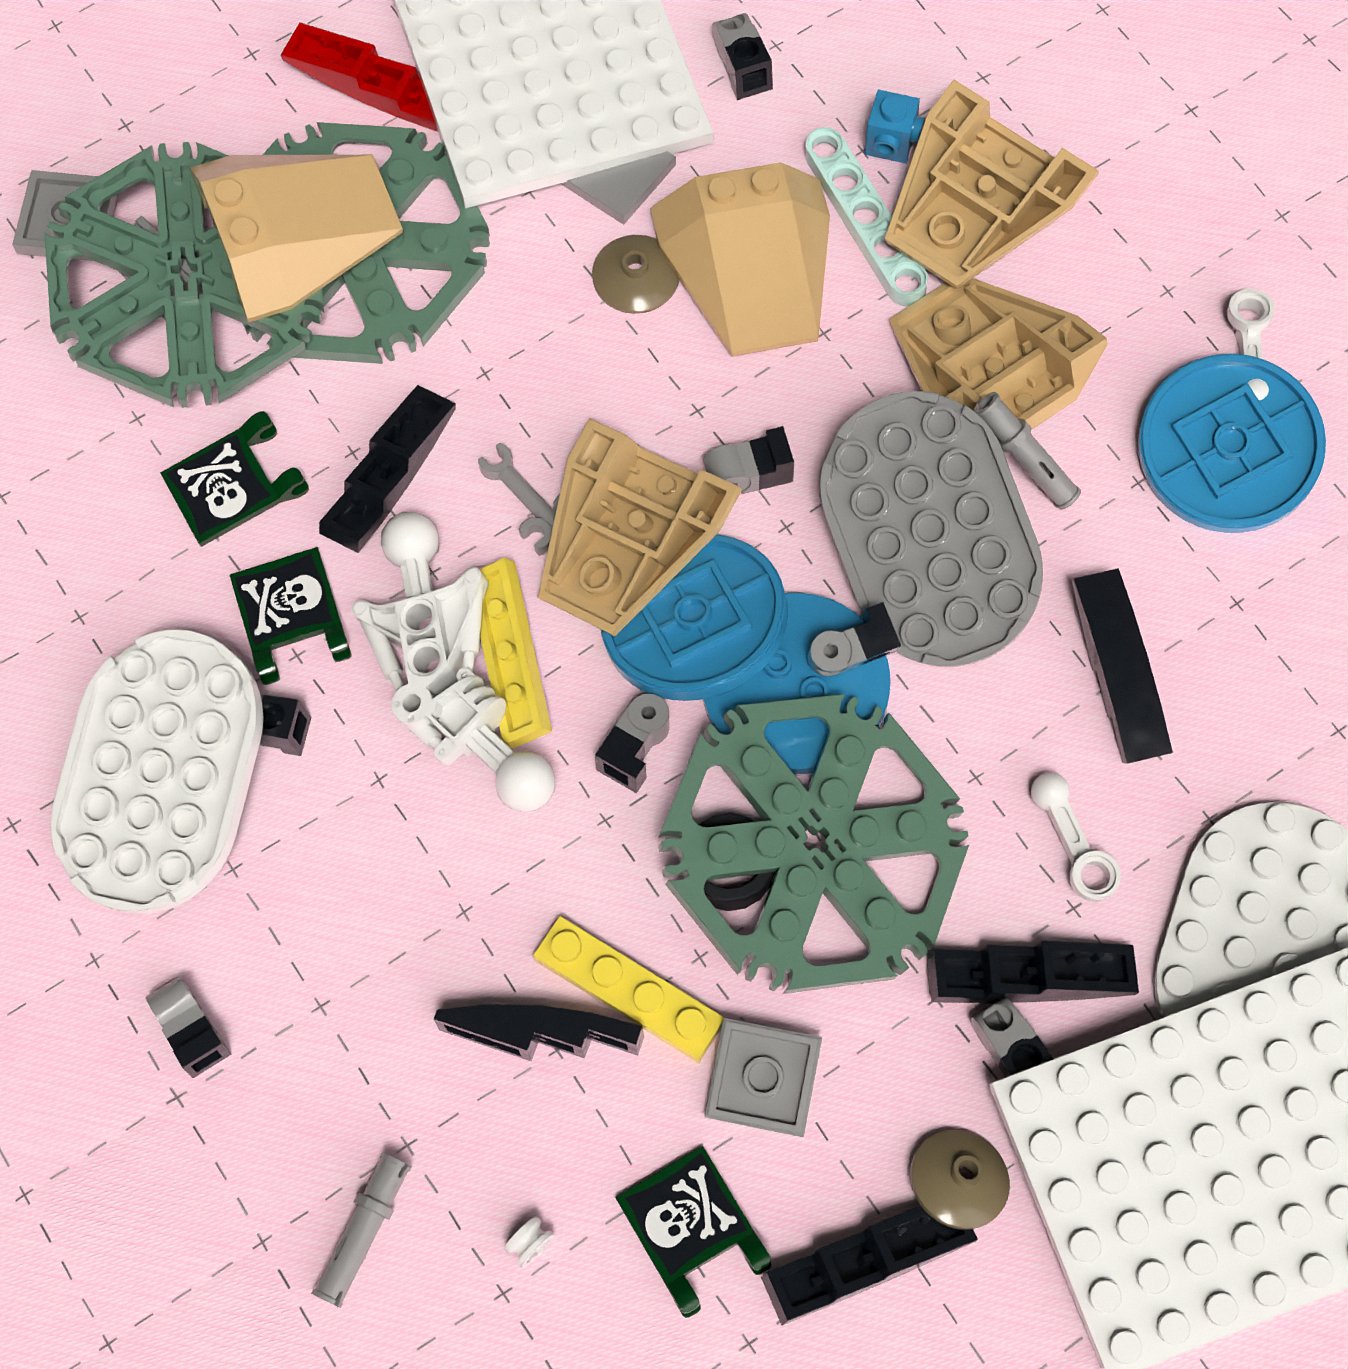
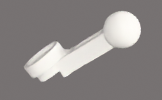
[1227,289,1275,400]
[1031,773,1121,902]

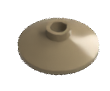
[592,235,679,314]
[910,1130,1010,1230]

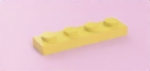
[479,557,552,748]
[533,916,725,1063]

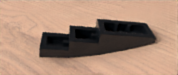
[319,385,456,553]
[1071,568,1173,764]
[927,941,1139,1003]
[434,1004,644,1062]
[761,1206,978,1326]

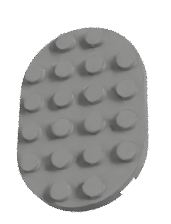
[820,391,1043,667]

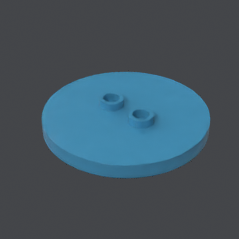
[1138,354,1326,533]
[601,534,788,701]
[703,593,891,774]

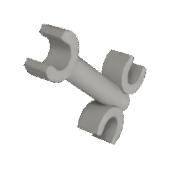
[478,443,560,556]

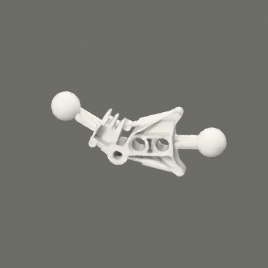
[352,512,555,812]

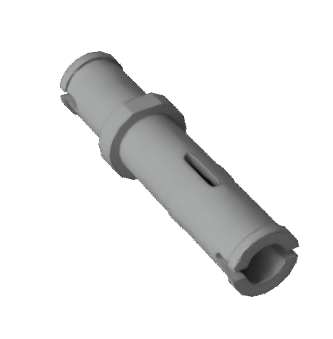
[973,392,1081,510]
[311,1153,412,1308]

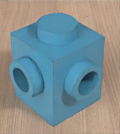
[865,89,925,164]

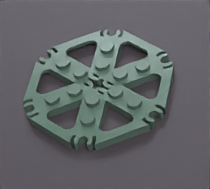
[212,122,490,364]
[44,142,324,408]
[658,694,969,994]

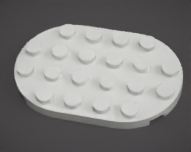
[51,630,263,914]
[1154,802,1348,1018]

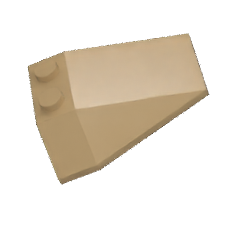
[885,79,1099,289]
[190,154,403,323]
[650,162,830,357]
[889,278,1108,430]
[538,418,742,637]

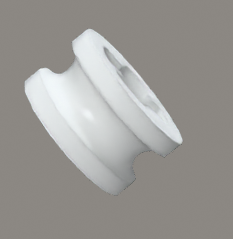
[504,1216,555,1268]

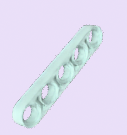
[805,127,928,306]

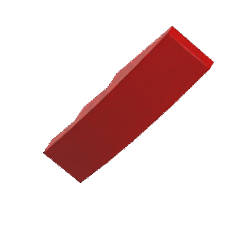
[281,22,438,132]

